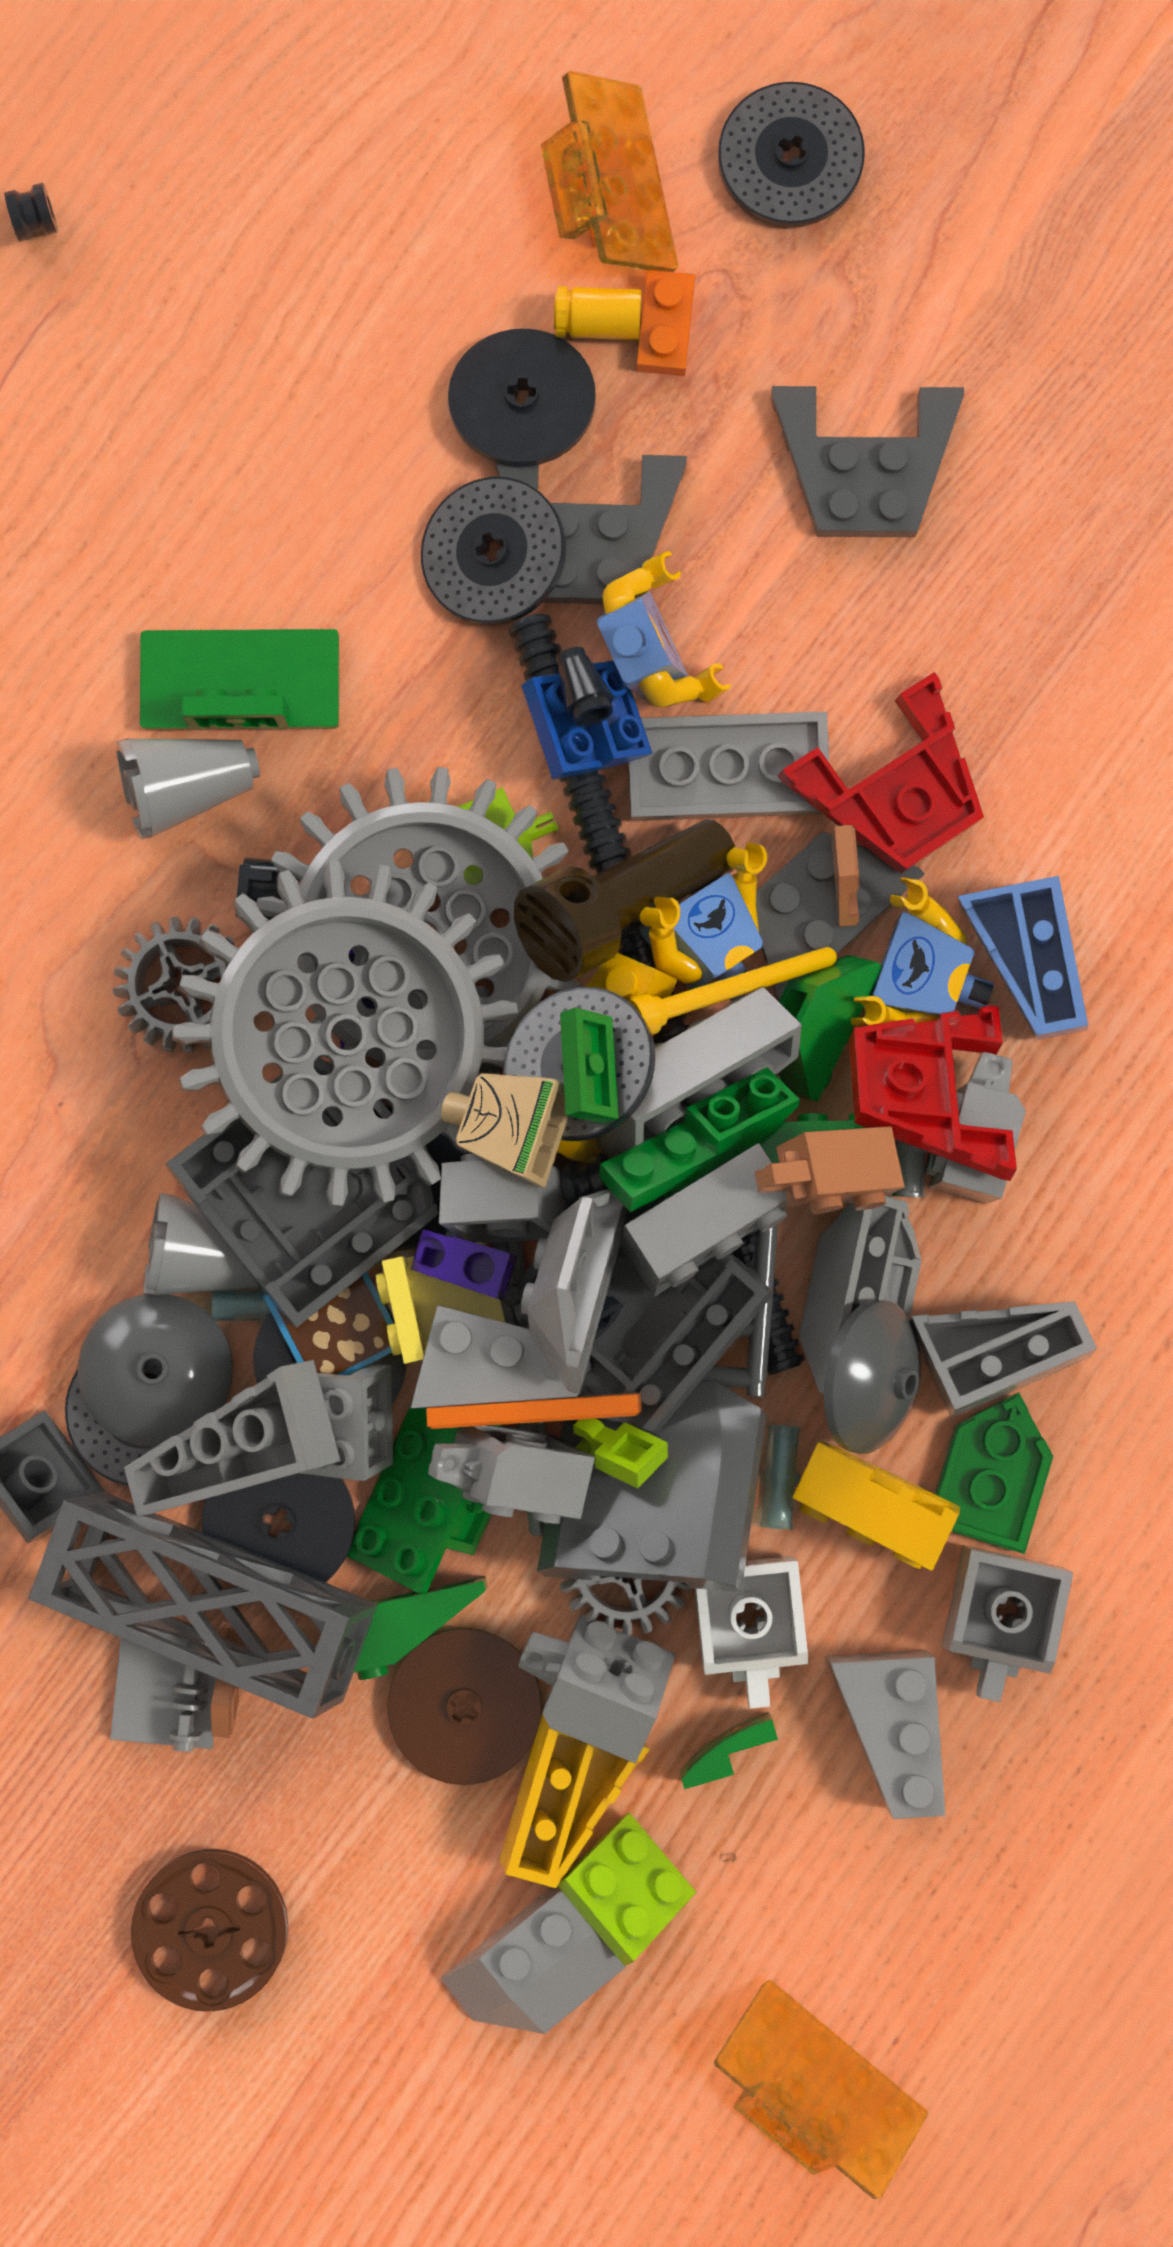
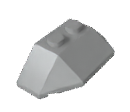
[521,1189,628,1394]
[799,1196,922,1394]
[441,1886,626,2034]

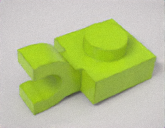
[573,1418,668,1489]

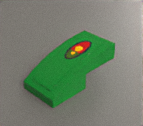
[680,1712,778,1789]

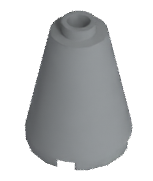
[116,738,260,840]
[143,1193,260,1295]

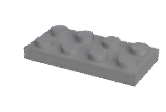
[629,711,829,821]

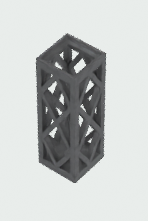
[28,1491,378,1719]

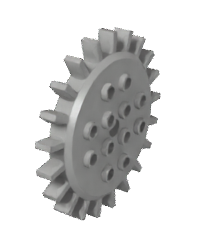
[256,767,583,1077]
[172,861,519,1207]

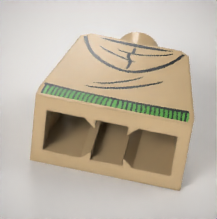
[441,1073,568,1188]

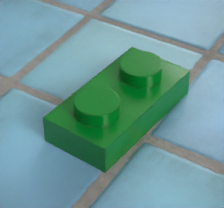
[560,1007,619,1124]

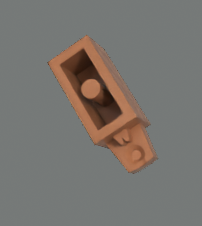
[754,1126,905,1214]

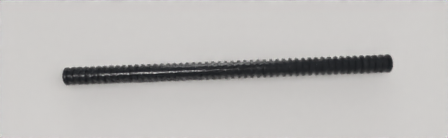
[509,614,805,1376]

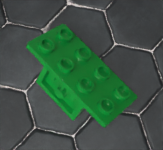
[140,629,339,730]
[347,1402,500,1594]

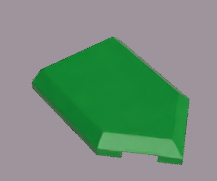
[935,1392,1054,1554]

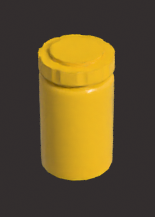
[554,286,642,340]

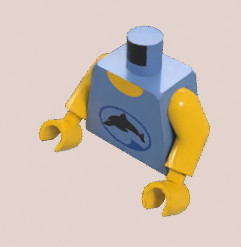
[596,551,731,707]
[639,842,767,1001]
[850,877,994,1027]

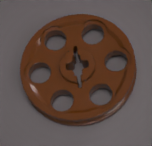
[131,1849,288,2012]

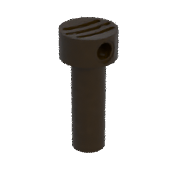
[514,819,735,982]

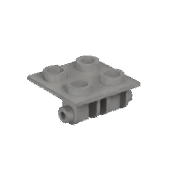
[110,1638,216,1752]

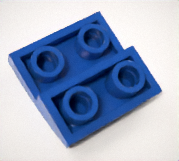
[521,661,652,780]

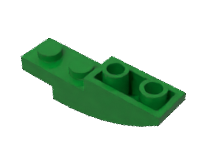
[599,1067,800,1212]

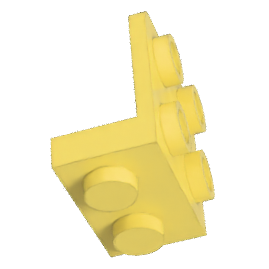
[376,1242,505,1364]

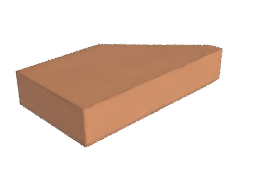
[831,825,859,928]
[211,1628,246,1738]

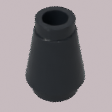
[556,647,614,727]

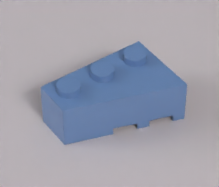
[958,876,1088,1040]

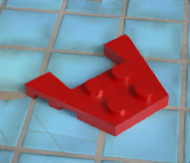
[778,672,984,874]
[849,1006,1017,1181]

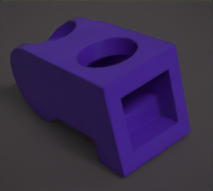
[411,1229,517,1301]

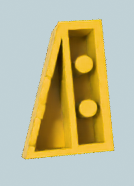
[792,1440,961,1571]
[499,1712,650,1888]

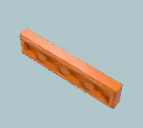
[426,1392,642,1429]

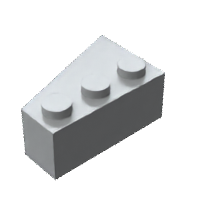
[621,1143,788,1297]
[910,1301,1097,1418]
[411,1305,593,1408]
[825,1650,945,1819]

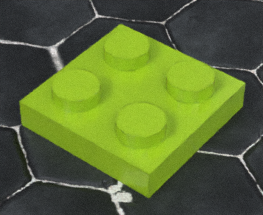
[558,1812,696,1966]

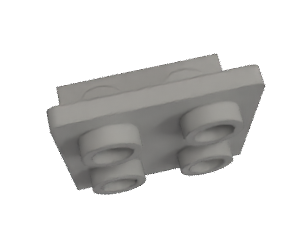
[300,1363,393,1481]

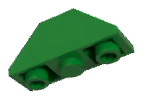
[779,955,883,1102]

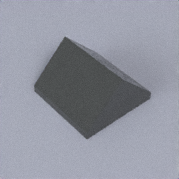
[0,1410,105,1544]

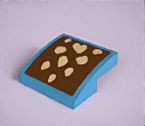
[263,1272,394,1376]

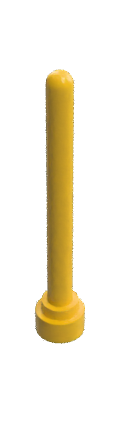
[626,947,837,1035]

